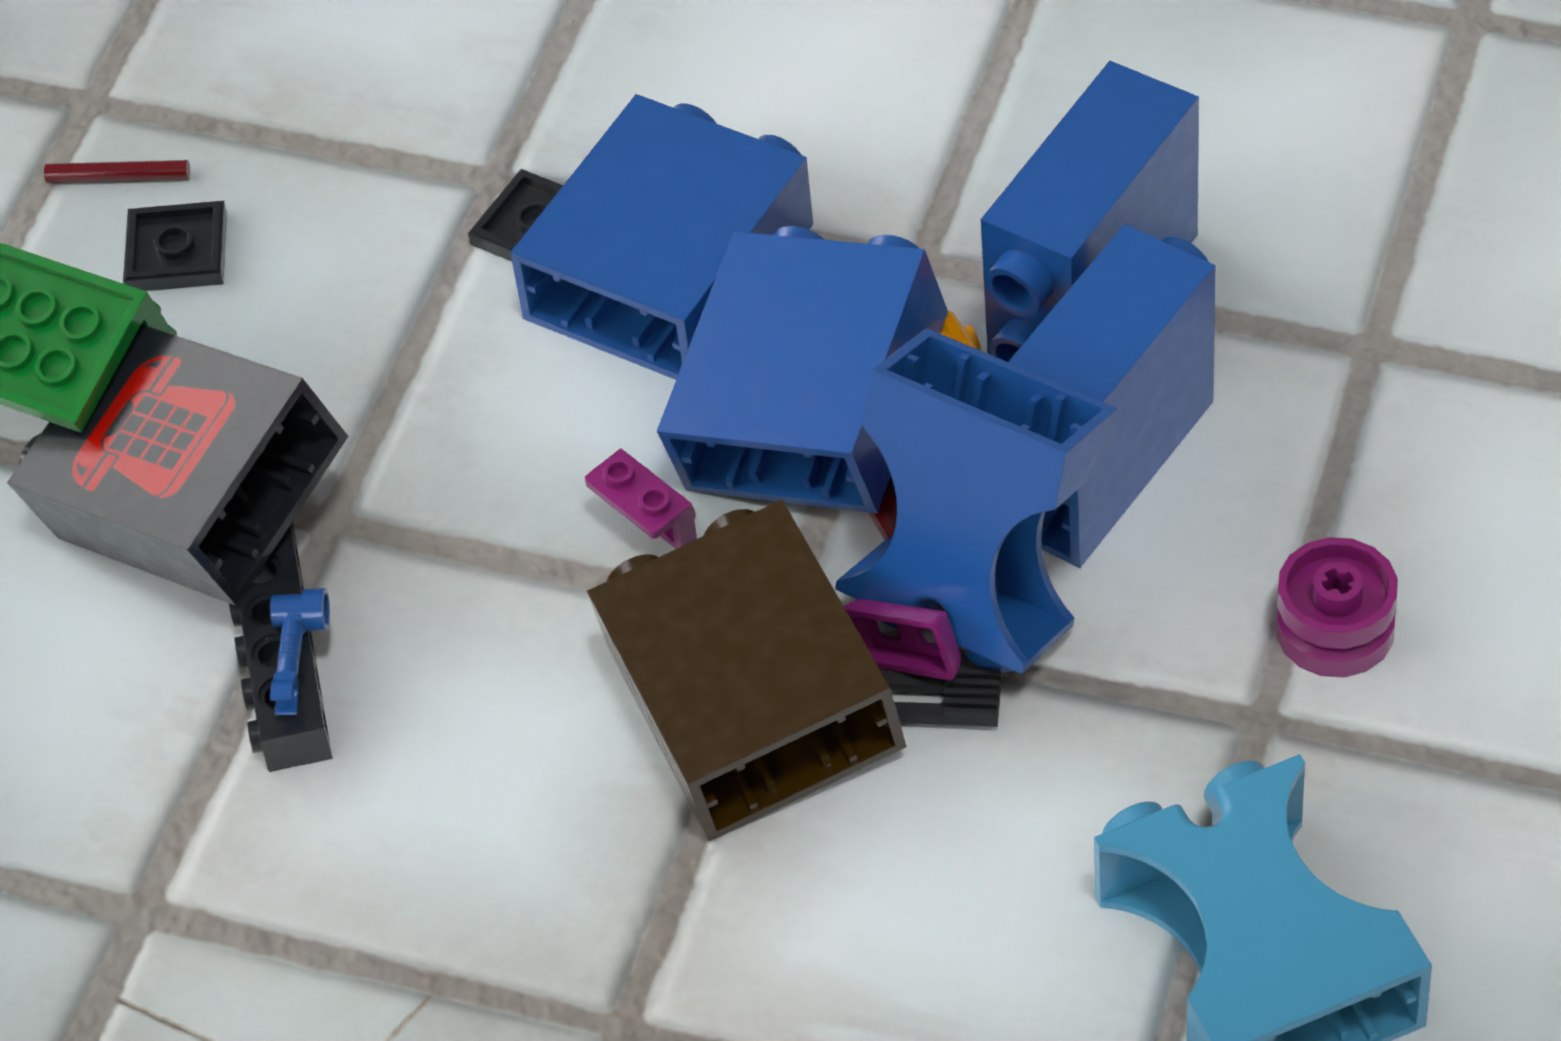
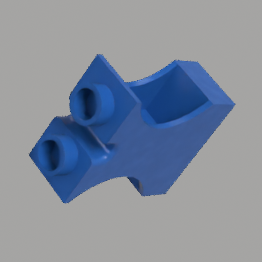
[835,328,1118,674]

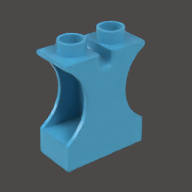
[1094,754,1432,1041]

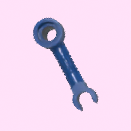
[270,588,330,715]

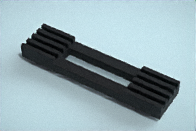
[880,668,1002,727]

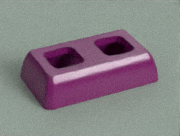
[844,599,961,680]

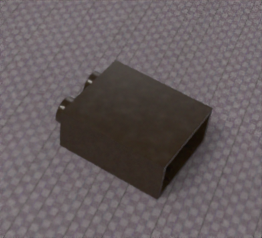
[587,499,907,841]

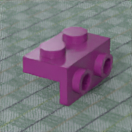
[585,448,697,549]

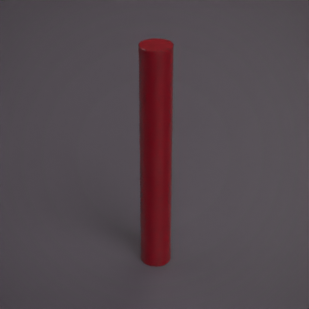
[44,160,190,183]

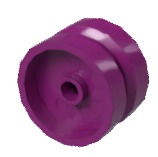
[1276,537,1398,678]

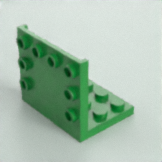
[0,243,177,433]

